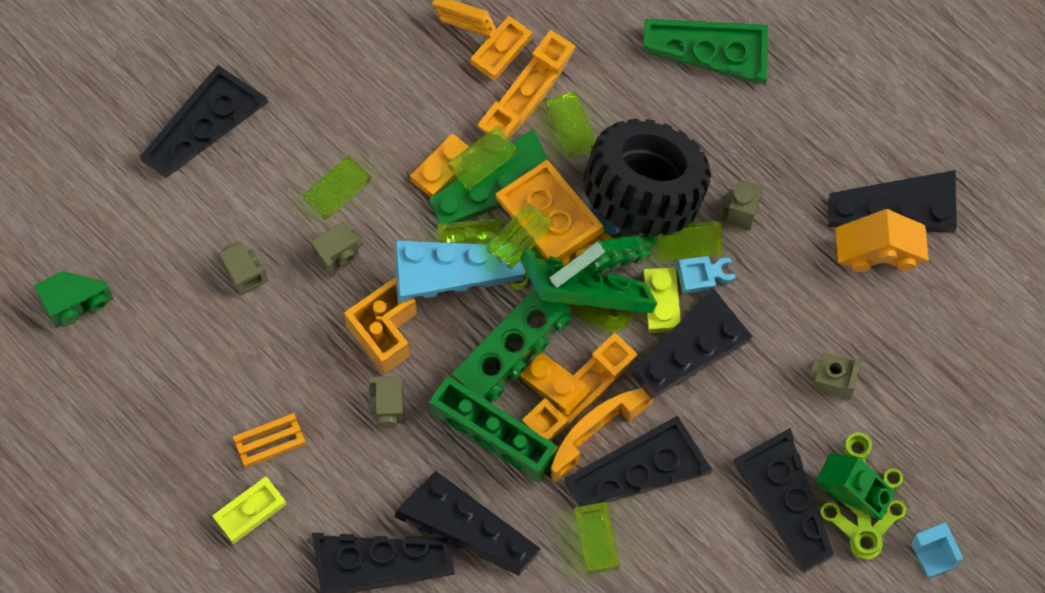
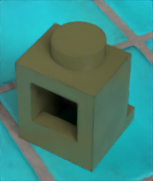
[720,180,763,230]
[311,222,363,278]
[219,241,268,296]
[809,352,862,400]
[369,376,404,428]

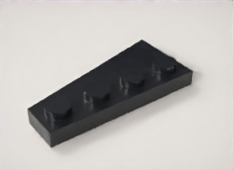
[140,65,268,178]
[828,170,957,233]
[632,288,752,399]
[564,415,712,510]
[733,428,834,574]
[394,471,541,576]
[312,532,455,593]

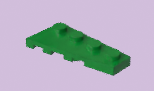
[643,19,768,85]
[429,128,549,230]
[550,234,658,289]
[520,249,657,313]

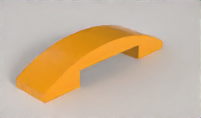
[477,30,576,144]
[522,333,638,441]
[551,388,654,483]

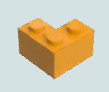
[835,209,929,272]
[344,277,417,375]

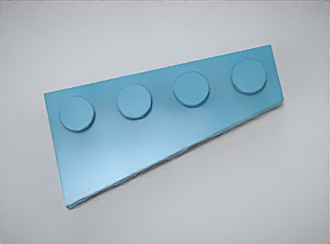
[394,241,525,303]

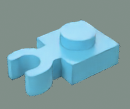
[675,256,736,294]

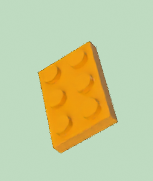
[496,160,604,261]

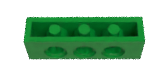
[452,288,573,403]
[429,375,557,483]

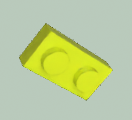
[643,268,681,333]
[212,476,287,544]

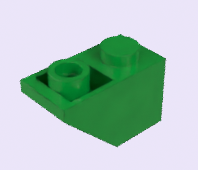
[34,271,114,328]
[816,453,895,520]

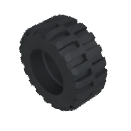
[583,119,711,237]

